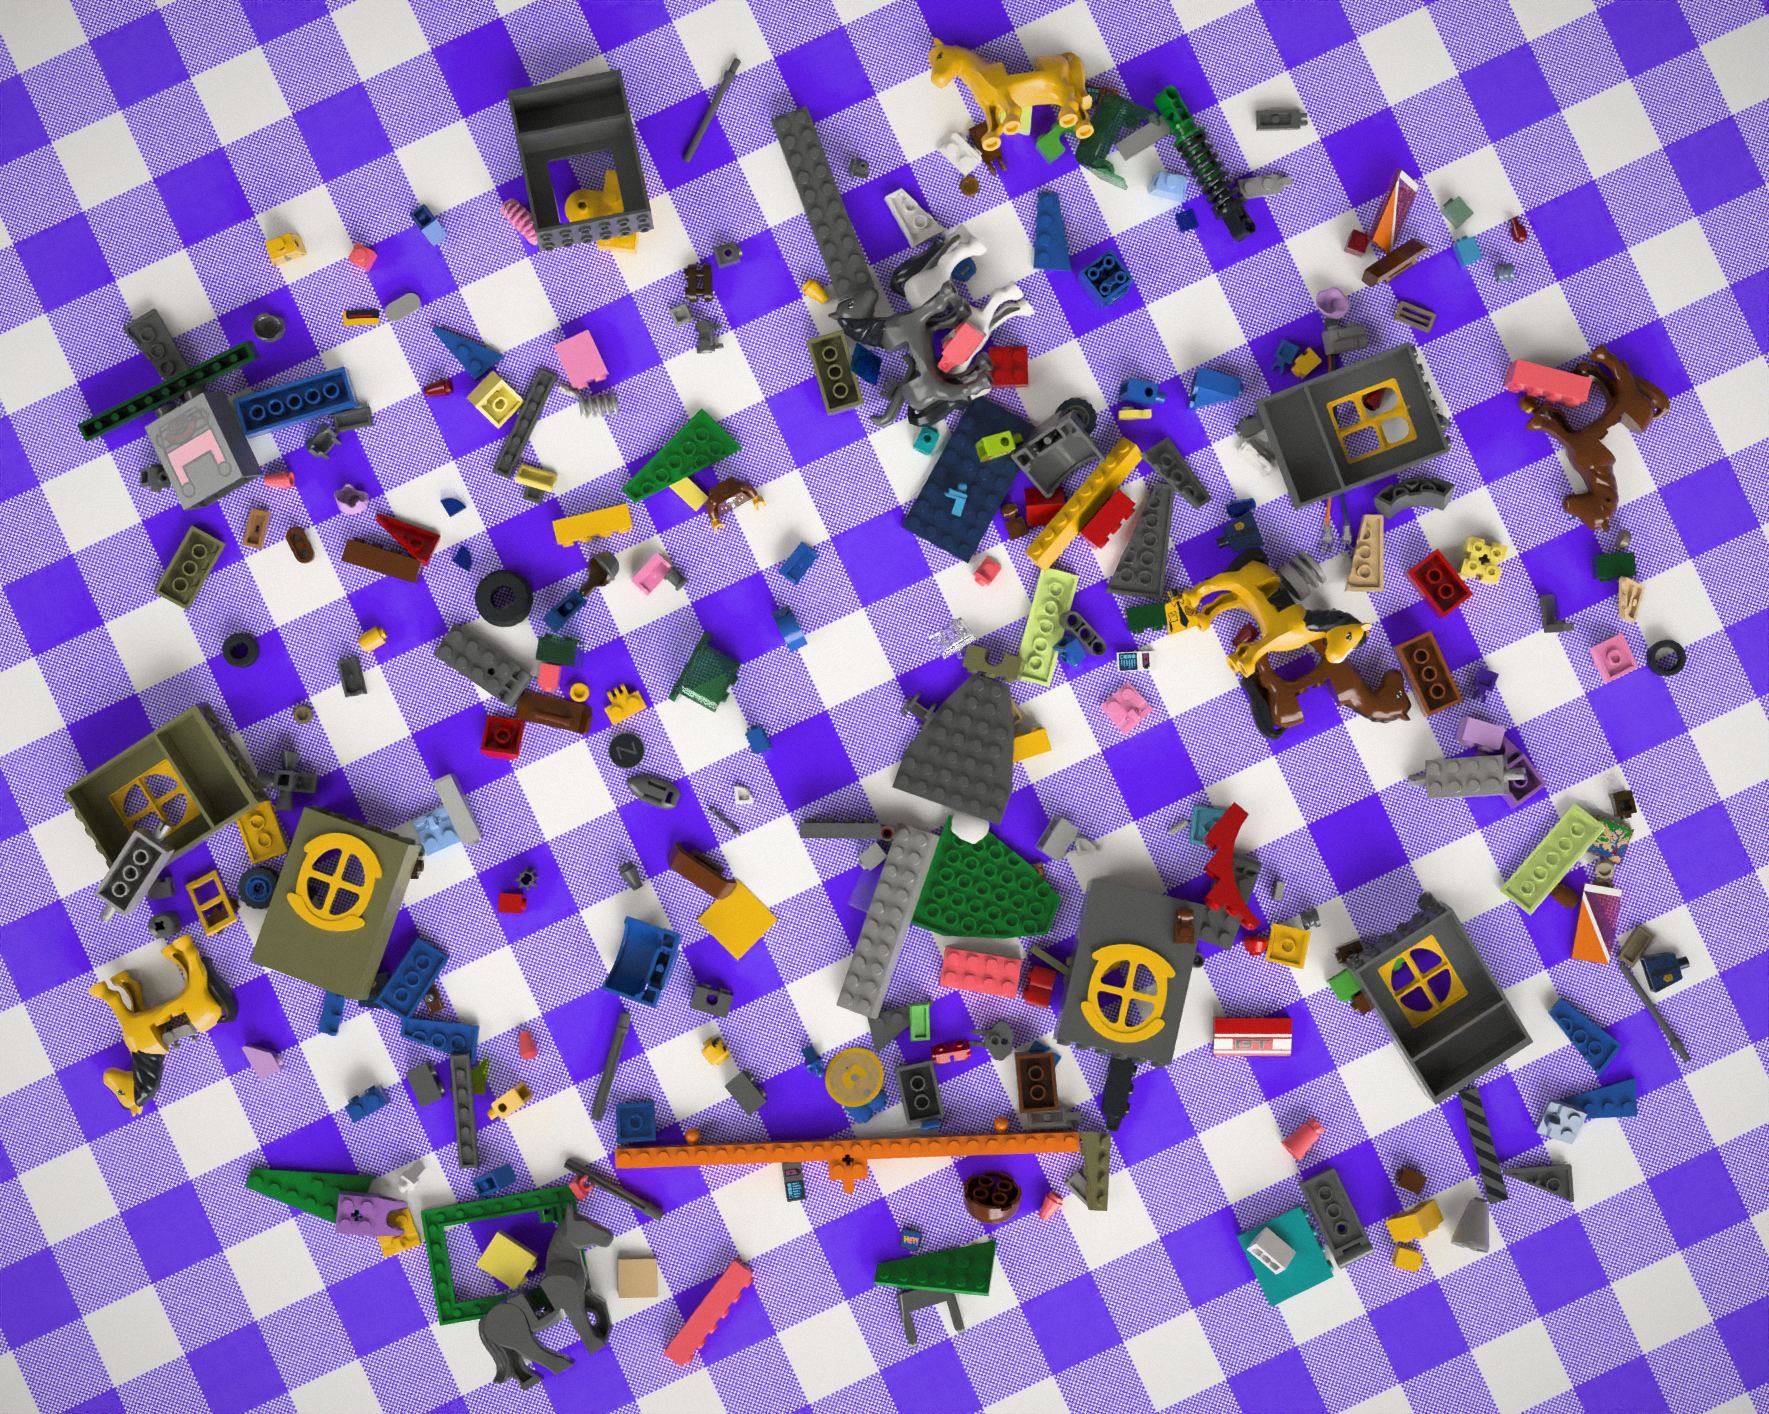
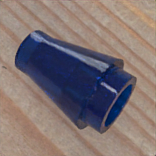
[1226,497,1256,519]

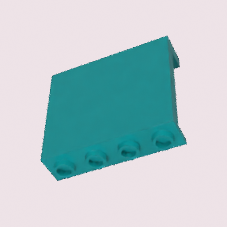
[1236,1204,1334,1307]

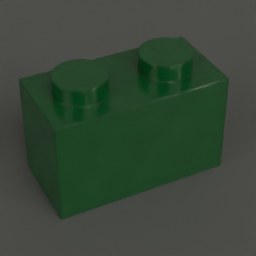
[1591,552,1636,582]
[1124,602,1168,635]

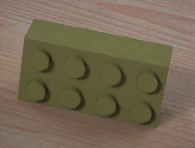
[806,330,864,417]

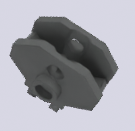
[969,1020,1014,1061]

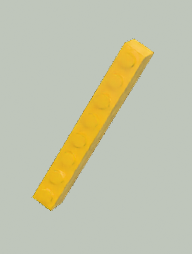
[1024,436,1142,572]

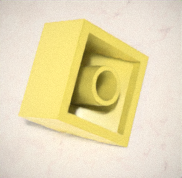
[466,370,525,429]

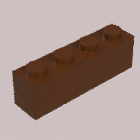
[341,537,423,585]

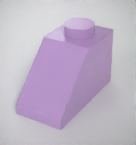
[242,1044,284,1082]

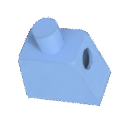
[1149,171,1188,203]

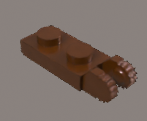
[968,121,1007,177]

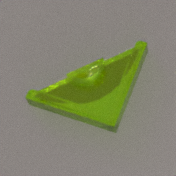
[449,1059,489,1095]

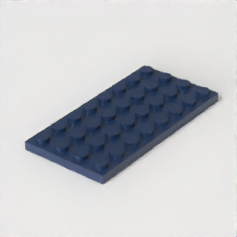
[901,396,1036,564]

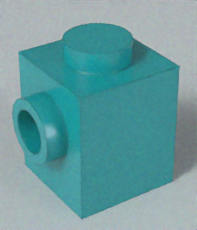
[913,426,940,457]

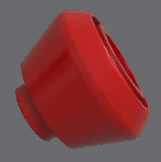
[1242,936,1269,956]

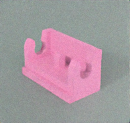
[631,553,672,596]

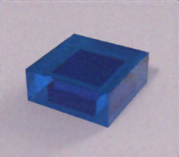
[1174,208,1199,234]

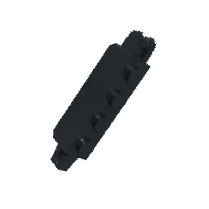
[1101,1024,1137,1132]

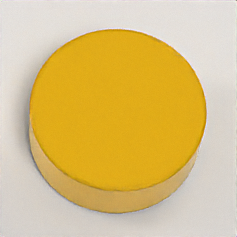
[570,683,590,702]

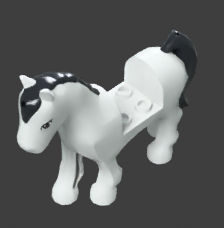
[889,224,1035,410]

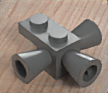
[257,751,319,811]

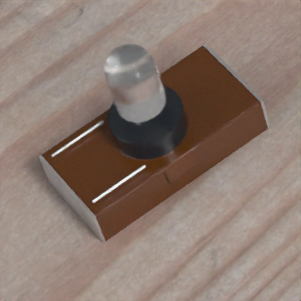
[423,982,445,1015]

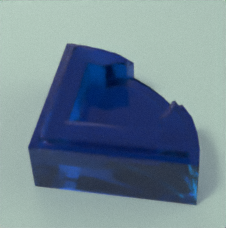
[440,498,467,518]
[452,545,472,572]

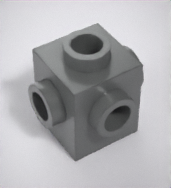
[139,464,171,492]

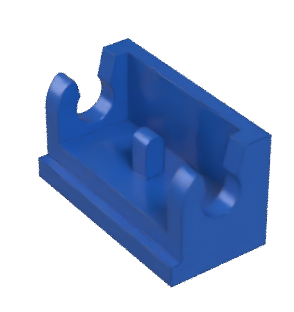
[778,541,819,586]

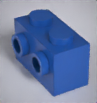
[345,1085,391,1123]

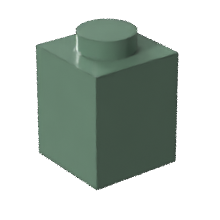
[1441,196,1474,229]

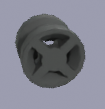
[1300,908,1321,930]

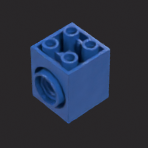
[1077,249,1134,311]

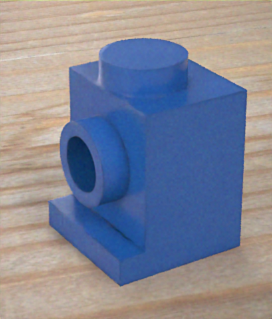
[1052,635,1086,667]

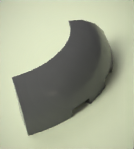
[1374,477,1455,520]

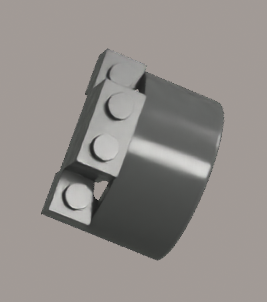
[1011,410,1106,498]

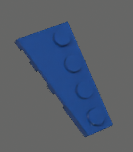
[1033,192,1072,272]
[1548,998,1622,1076]
[400,1017,480,1064]
[1558,1077,1637,1119]

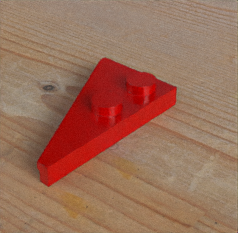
[376,513,441,566]

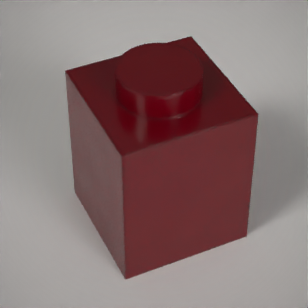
[1343,229,1371,258]

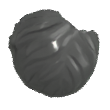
[252,312,285,343]

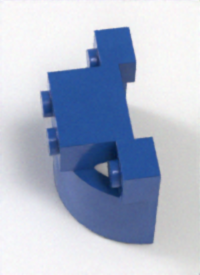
[601,916,683,1008]

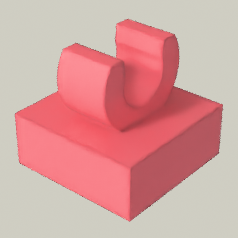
[569,1175,594,1201]

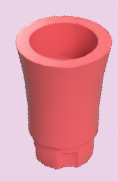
[1280,1117,1325,1162]

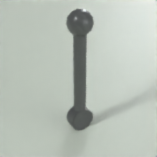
[708,806,740,835]

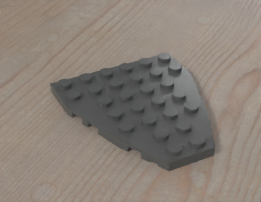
[892,673,1015,825]

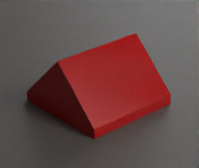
[1024,486,1065,527]

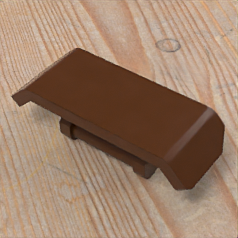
[1361,238,1433,288]
[515,692,593,735]
[668,842,737,900]

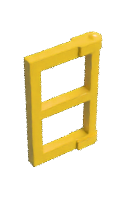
[185,870,238,936]

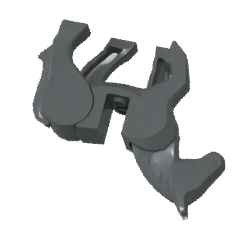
[478,1202,614,1391]

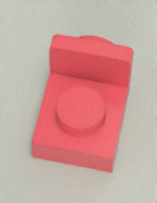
[973,557,1002,587]

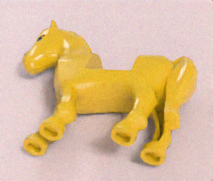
[927,38,1094,151]

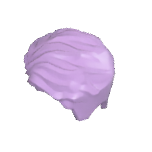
[1316,287,1351,319]
[334,483,369,515]

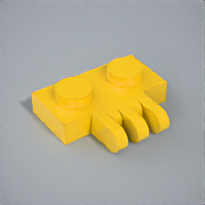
[604,684,647,726]

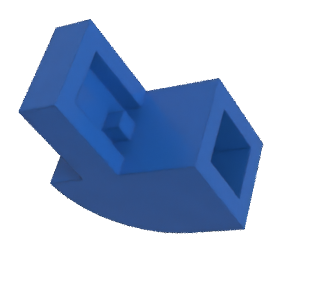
[771,605,808,652]

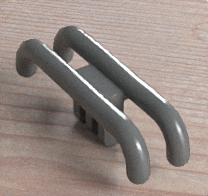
[870,354,919,428]

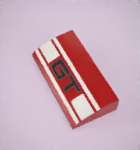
[1213,1017,1292,1056]

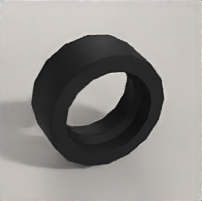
[1646,640,1686,677]

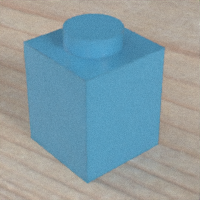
[1452,235,1482,268]

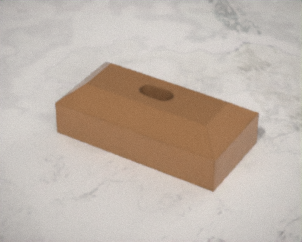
[242,508,271,550]

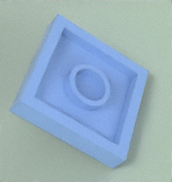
[412,807,461,856]

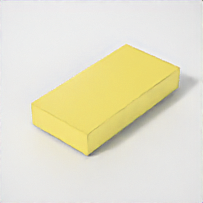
[515,464,558,492]
[669,477,708,512]

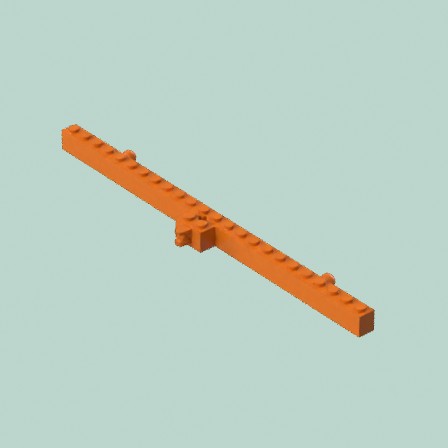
[615,1116,1080,1194]

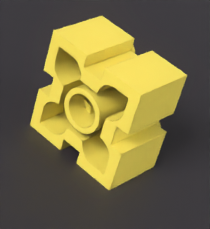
[1457,536,1508,585]

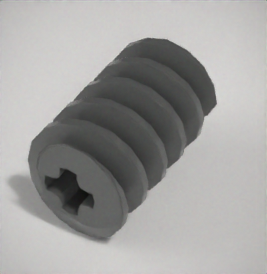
[148,912,181,938]

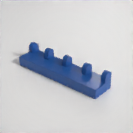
[318,990,347,1036]

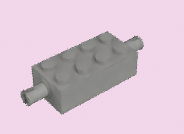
[1408,755,1526,800]
[94,820,175,923]

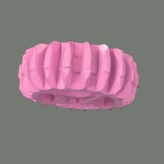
[500,198,538,245]

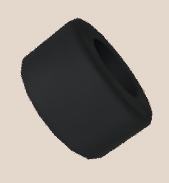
[222,633,260,668]

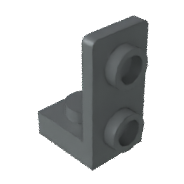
[1540,594,1574,633]

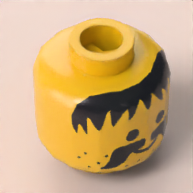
[701,1037,730,1066]

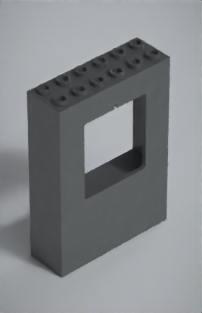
[507,69,654,251]

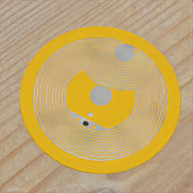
[825,1048,884,1107]

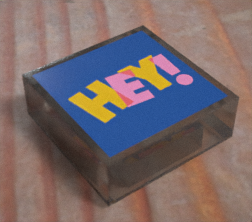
[900,1227,922,1251]

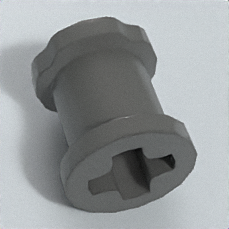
[663,566,689,591]

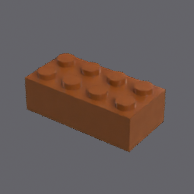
[1392,631,1463,717]

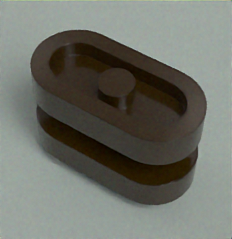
[684,264,713,303]

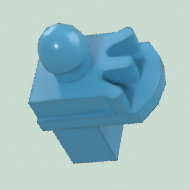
[943,482,968,516]

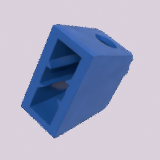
[1118,377,1166,406]

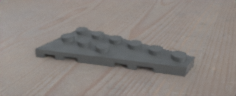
[1105,483,1175,600]

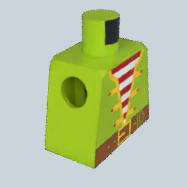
[975,431,1023,463]

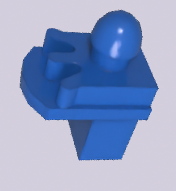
[801,1044,824,1078]

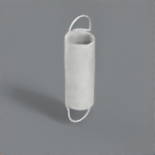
[554,382,584,400]
[1164,817,1192,838]

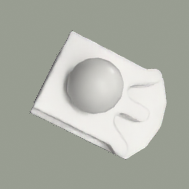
[396,1161,426,1193]

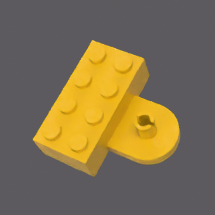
[565,170,646,254]

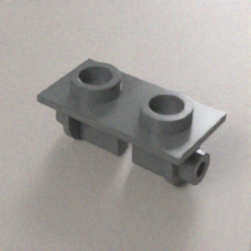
[849,154,869,180]

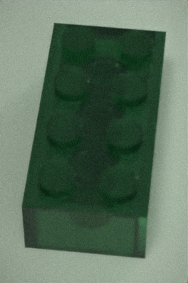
[535,633,586,668]

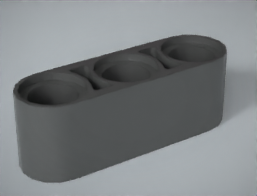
[1059,611,1107,656]

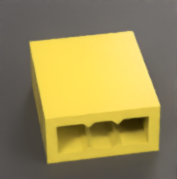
[476,1229,539,1290]

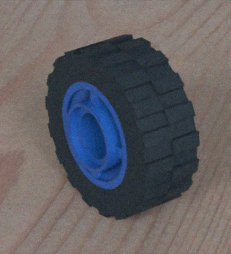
[238,866,280,910]

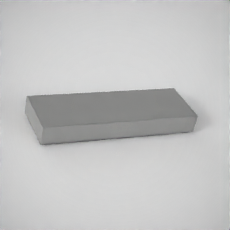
[1115,115,1171,161]

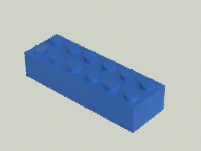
[233,366,359,439]

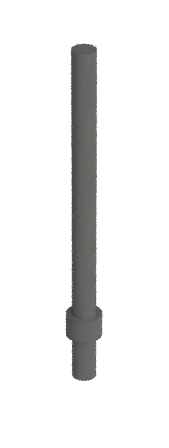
[682,58,741,163]
[1618,963,1691,1063]

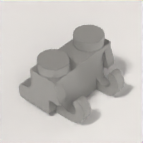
[161,1016,198,1051]

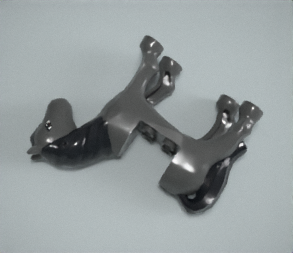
[828,279,994,427]

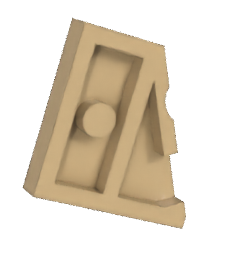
[1618,576,1645,623]

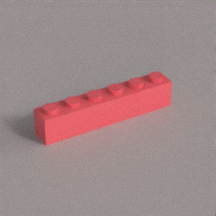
[663,1258,754,1368]

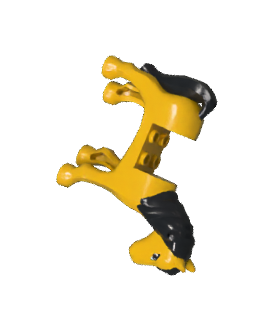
[1182,548,1372,678]
[87,933,239,1117]

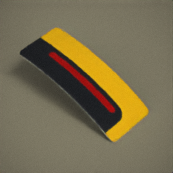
[343,309,379,326]

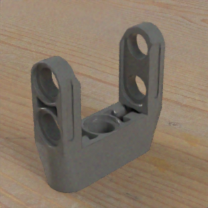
[896,1289,966,1349]

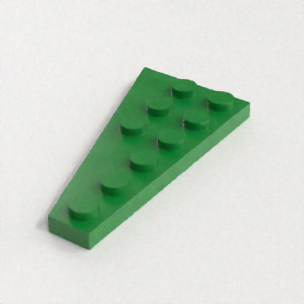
[621,408,743,504]
[245,1168,375,1224]
[874,1240,997,1297]

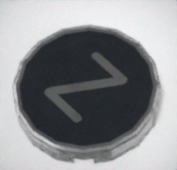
[607,732,646,770]

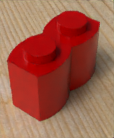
[1021,965,1057,1009]

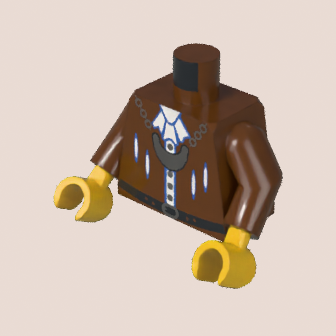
[705,477,766,533]

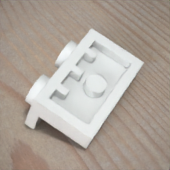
[938,131,982,178]

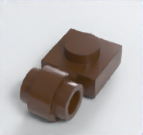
[1000,502,1029,541]
[207,897,241,935]
[1173,906,1194,944]

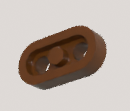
[286,527,315,564]

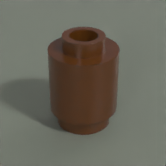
[1549,883,1579,909]

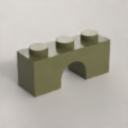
[962,644,1026,684]

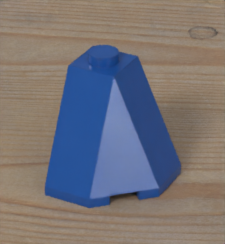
[1187,367,1244,411]

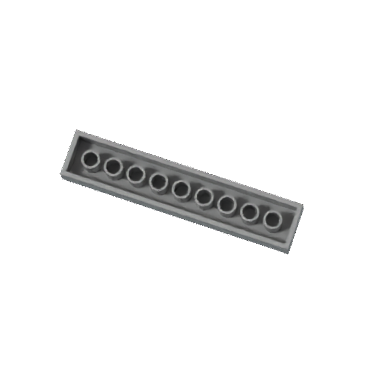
[836,823,940,1019]

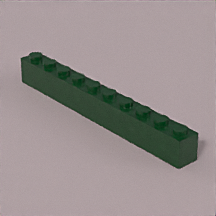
[77,340,261,442]

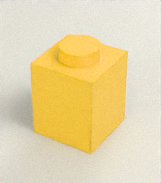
[1391,1245,1423,1273]

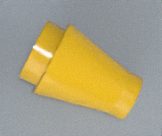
[801,277,830,305]

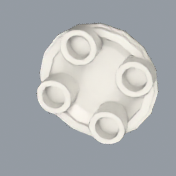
[951,811,989,844]

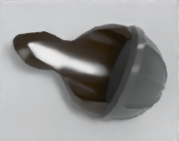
[579,552,619,597]

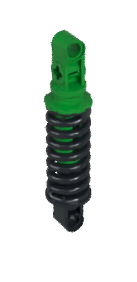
[1154,85,1256,242]

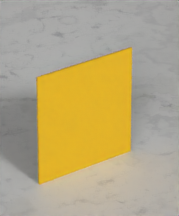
[697,879,778,960]

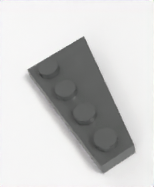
[1140,437,1212,510]

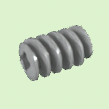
[579,392,620,419]

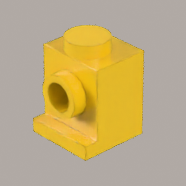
[1291,347,1322,379]

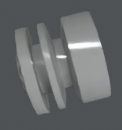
[1275,550,1327,601]

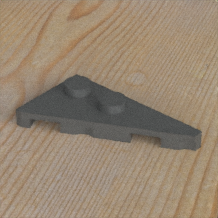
[867,999,933,1052]
[1503,1164,1574,1202]

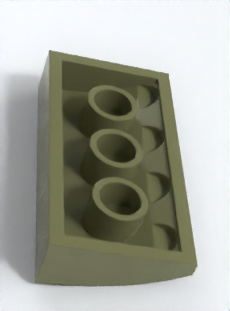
[154,525,226,611]

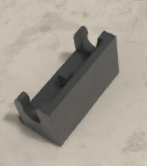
[336,656,368,698]

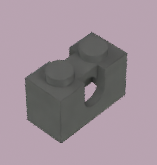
[690,982,734,1019]

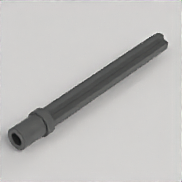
[591,1011,632,1121]
[564,1158,665,1222]

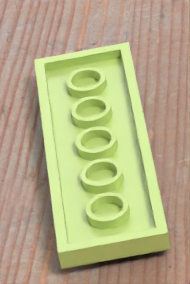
[1018,568,1079,687]
[1500,803,1605,915]

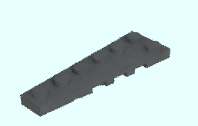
[122,309,190,403]

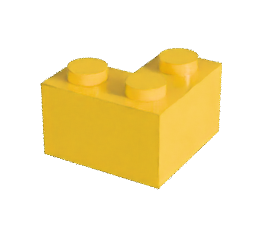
[1385,1199,1444,1243]

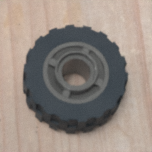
[1055,398,1097,435]

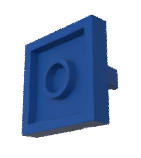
[616,1101,656,1144]

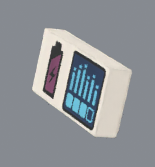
[1116,651,1156,672]

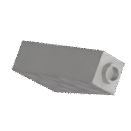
[432,774,483,847]

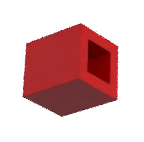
[498,892,528,914]

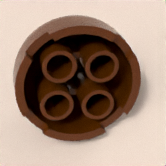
[963,1170,1022,1224]

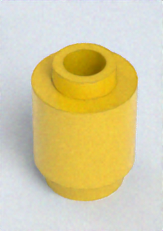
[357,626,388,652]

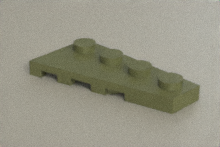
[1078,1131,1111,1211]

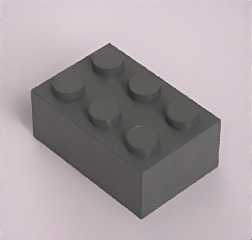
[895,1058,945,1126]

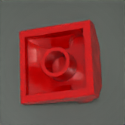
[480,715,525,760]

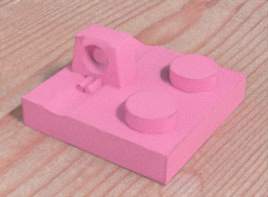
[1589,633,1639,683]
[1099,681,1154,735]

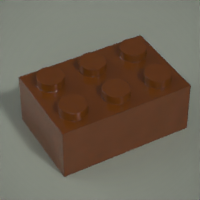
[1014,1049,1059,1114]

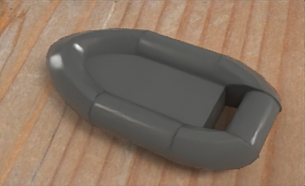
[626,775,681,809]

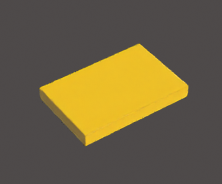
[236,799,289,865]

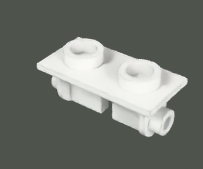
[1236,437,1277,477]

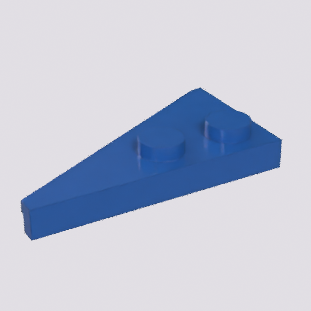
[432,326,504,381]

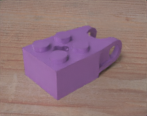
[1475,736,1547,809]
[335,1190,408,1237]

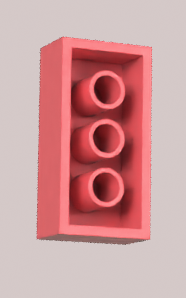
[1503,359,1592,408]
[939,946,1022,998]

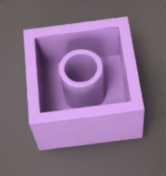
[1454,717,1506,753]

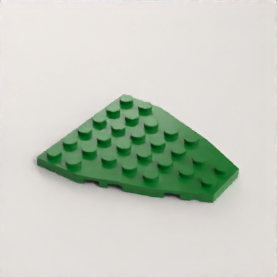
[911,815,1061,939]

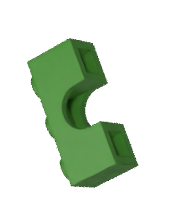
[1035,119,1095,165]

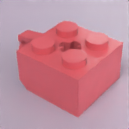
[938,320,987,373]

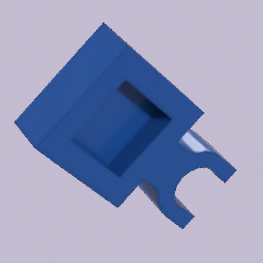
[1270,339,1301,376]

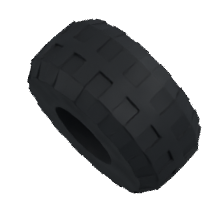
[475,570,534,627]

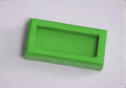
[909,1001,930,1042]

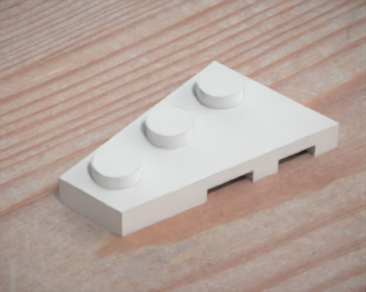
[884,188,946,248]

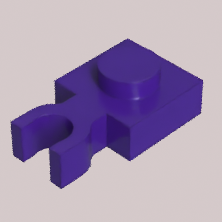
[1471,667,1499,703]

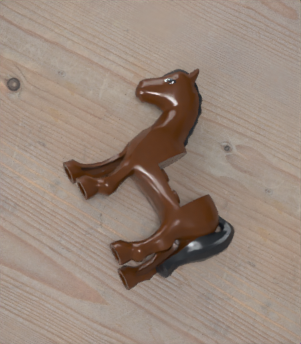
[1231,608,1412,741]

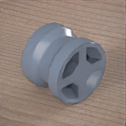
[1494,263,1514,283]

